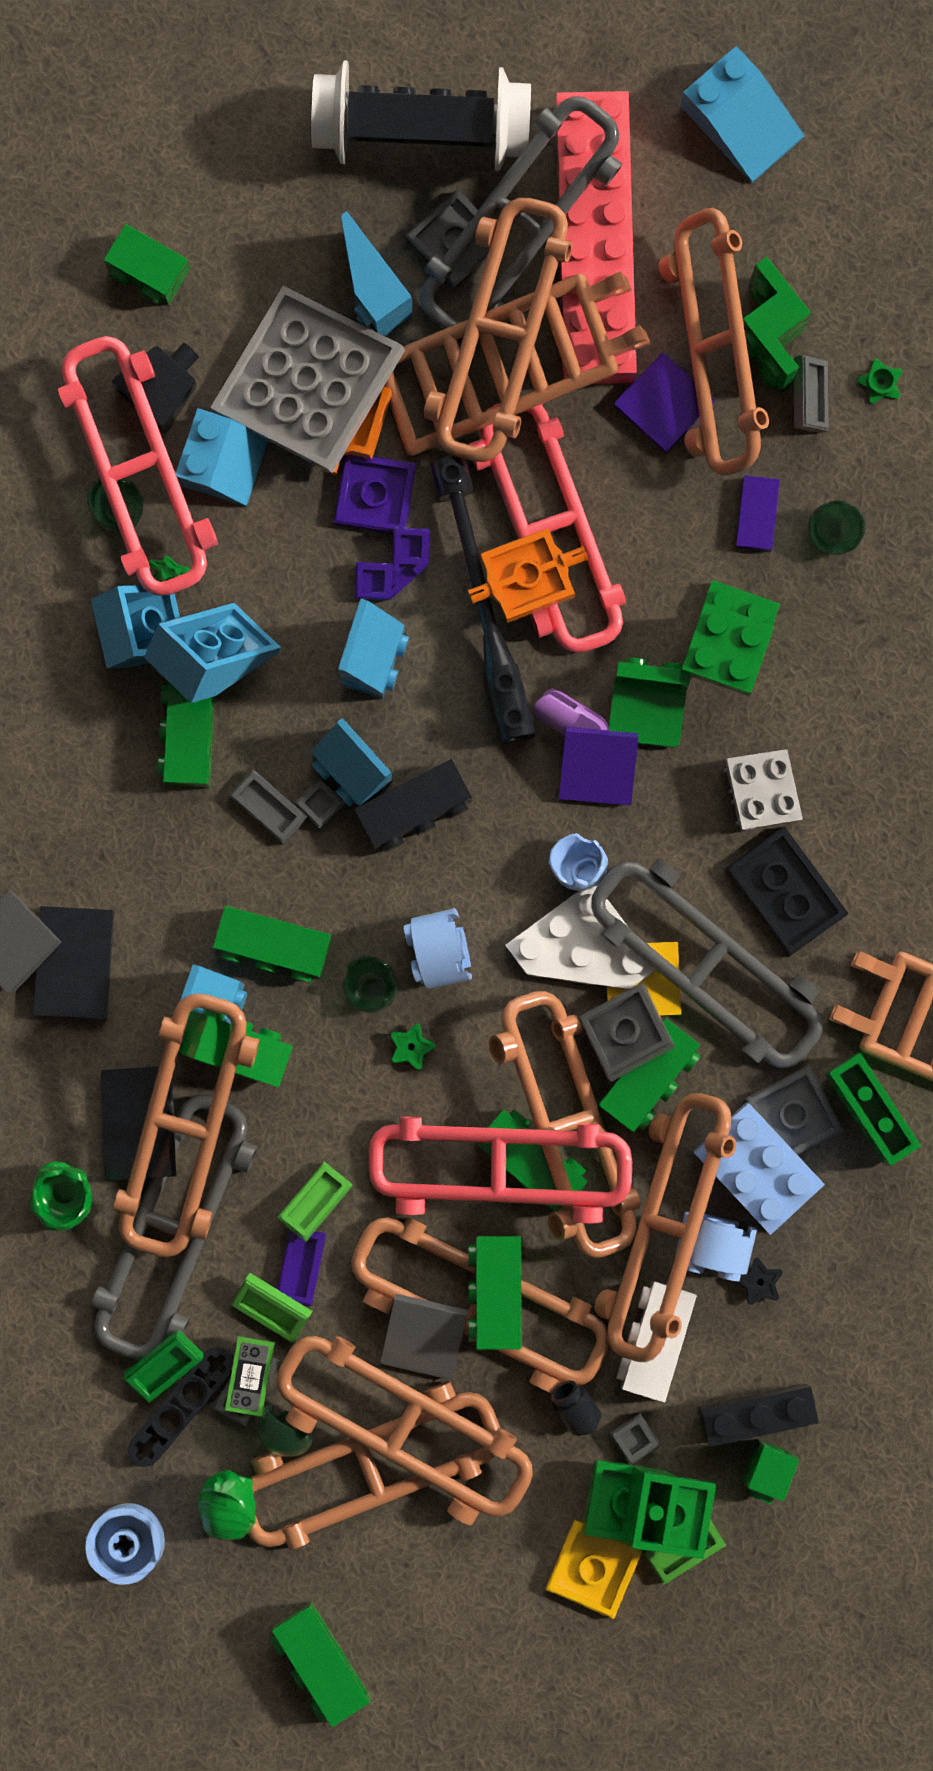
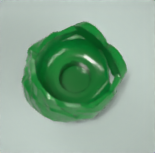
[29,1161,93,1231]
[198,1470,256,1540]

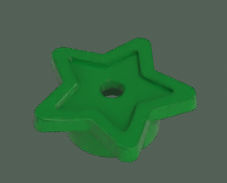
[857,358,903,404]
[148,555,191,582]
[390,1023,436,1071]

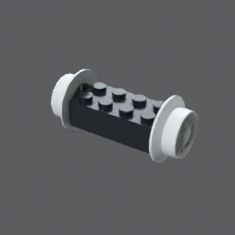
[311,60,531,171]

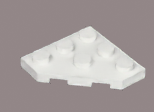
[506,886,655,990]

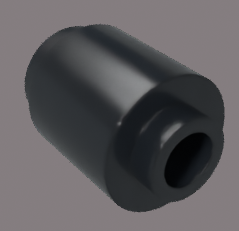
[551,1380,602,1436]

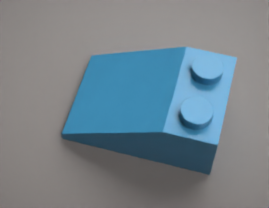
[680,46,805,183]
[341,211,413,336]
[338,599,409,699]
[144,603,281,703]

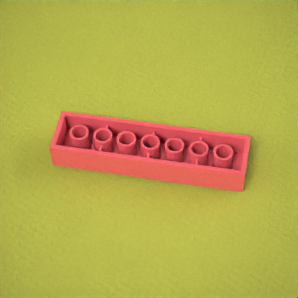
[555,91,637,384]

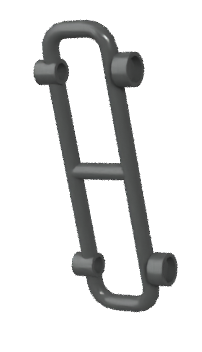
[420,96,623,329]
[591,858,823,1069]
[91,1094,258,1360]

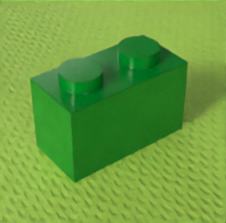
[104,224,191,305]
[742,1439,800,1504]

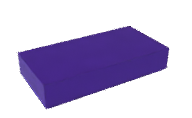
[735,475,780,552]
[277,1230,326,1306]

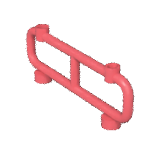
[58,336,218,596]
[468,397,626,653]
[368,1117,632,1223]

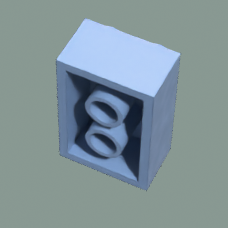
[694,1102,825,1235]

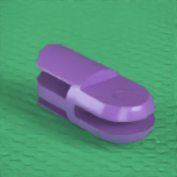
[534,688,609,736]

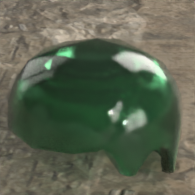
[87,478,145,533]
[807,500,865,555]
[342,955,398,1013]
[258,1404,313,1457]

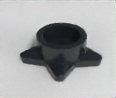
[737,1257,783,1305]

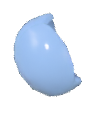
[548,833,608,891]

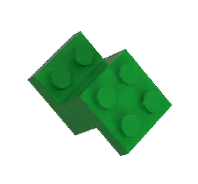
[743,256,811,393]
[680,580,780,697]
[581,1459,716,1559]

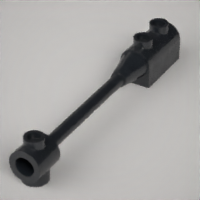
[430,456,536,746]

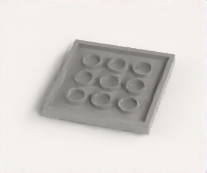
[210,286,405,473]

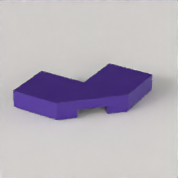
[355,527,430,600]

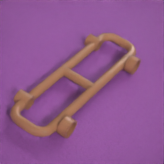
[424,198,573,462]
[659,208,769,476]
[489,991,641,1258]
[113,993,260,1257]
[595,1093,736,1363]
[351,1216,610,1393]
[276,1336,533,1525]
[248,1381,500,1550]

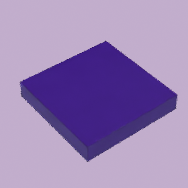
[613,352,715,454]
[334,455,416,534]
[559,727,639,805]

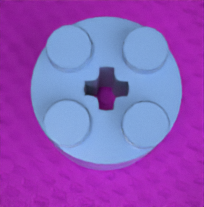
[404,908,472,989]
[675,1212,757,1281]
[86,1503,165,1585]

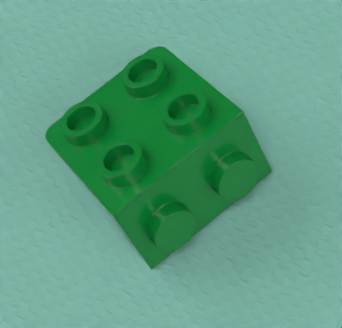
[609,658,690,748]

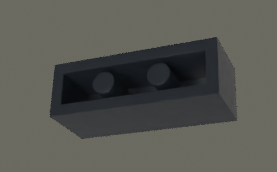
[355,759,472,853]
[699,1384,819,1447]

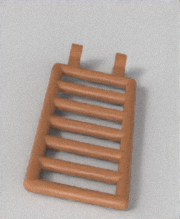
[384,271,650,456]
[828,951,933,1082]

